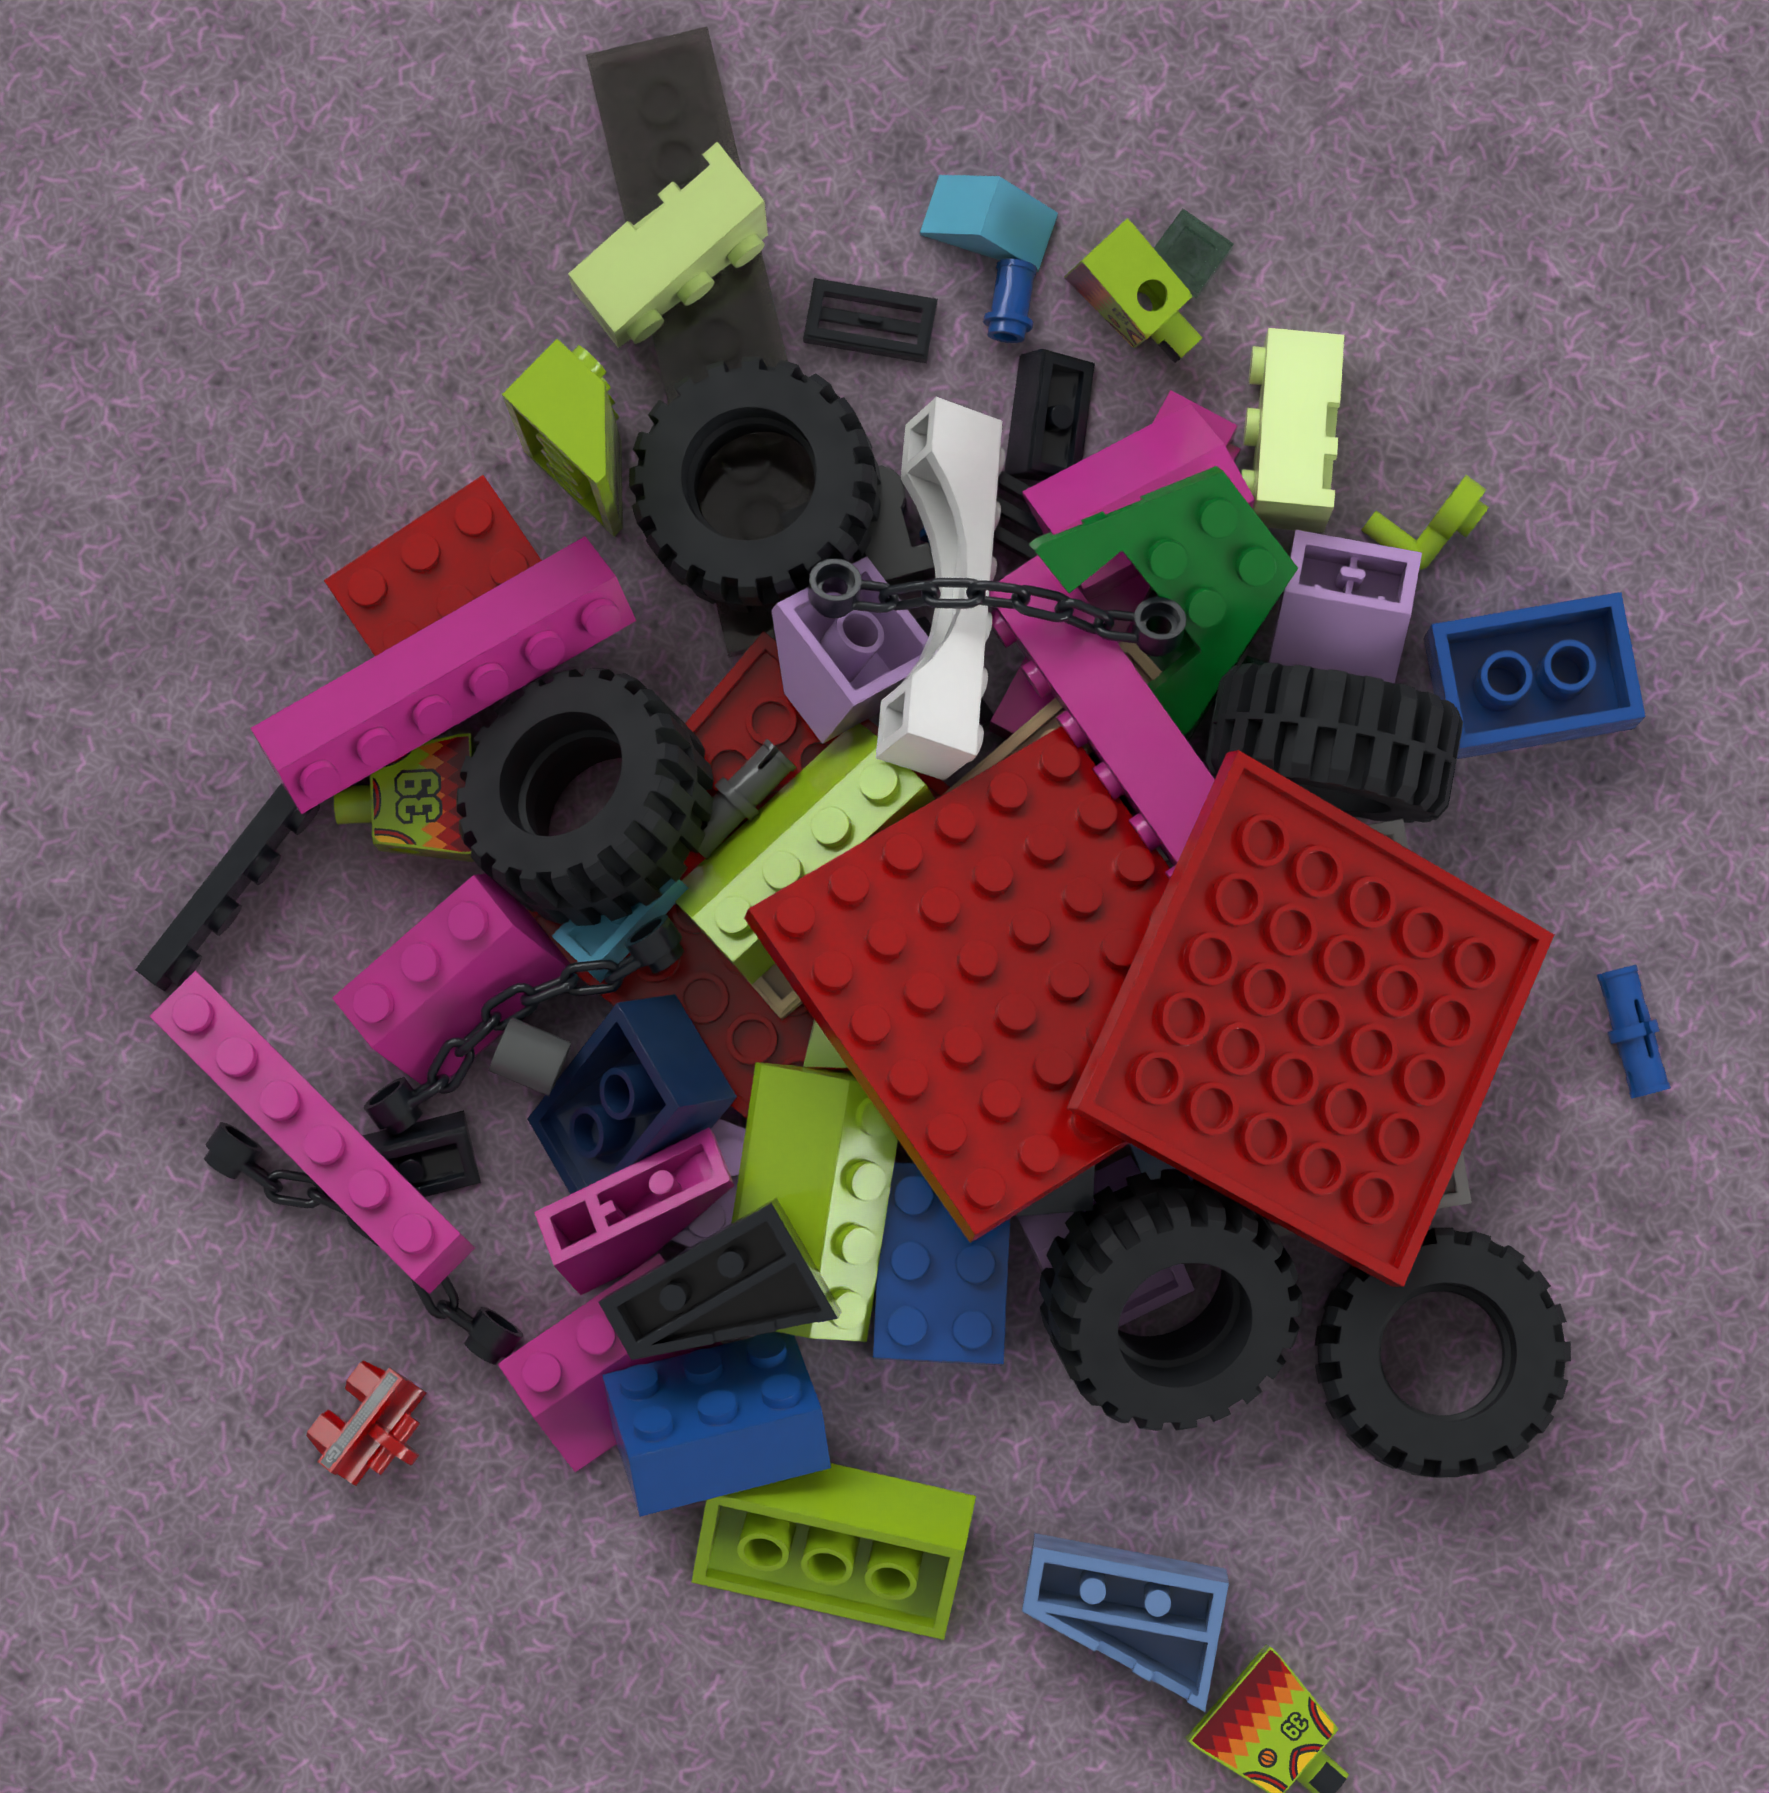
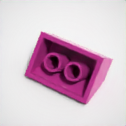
[1022,403,1255,601]
[332,873,570,1085]
[497,1253,723,1472]

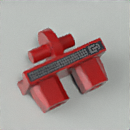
[306,1361,427,1486]

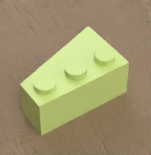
[568,142,768,348]
[1241,328,1344,533]

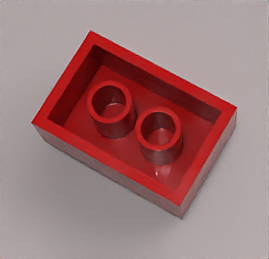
[324,475,542,656]

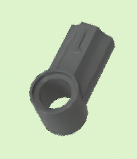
[489,1017,572,1096]

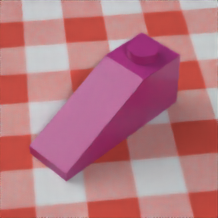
[534,1128,734,1295]

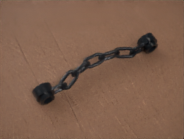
[808,559,1186,657]
[364,915,684,1135]
[204,1122,523,1365]

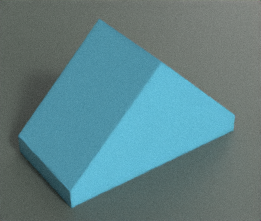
[920,175,1058,273]

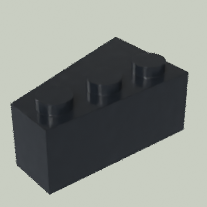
[598,1197,842,1360]

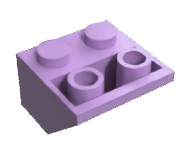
[1268,530,1422,683]

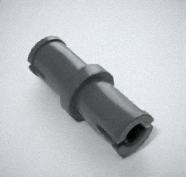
[698,739,797,859]

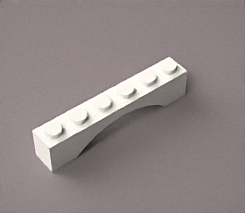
[876,397,1005,780]

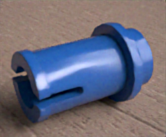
[983,259,1037,343]

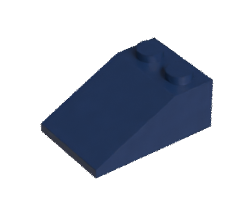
[527,994,737,1194]

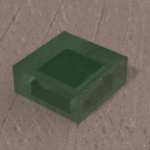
[1154,208,1234,299]

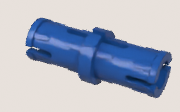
[1597,964,1671,1099]

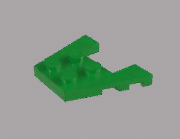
[1029,466,1298,736]

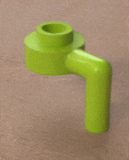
[1361,475,1489,570]

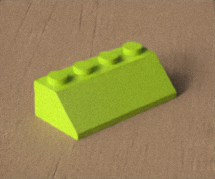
[502,339,623,537]
[675,723,935,984]
[731,1062,898,1342]
[691,1463,976,1640]

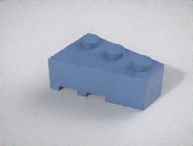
[1022,1533,1229,1712]

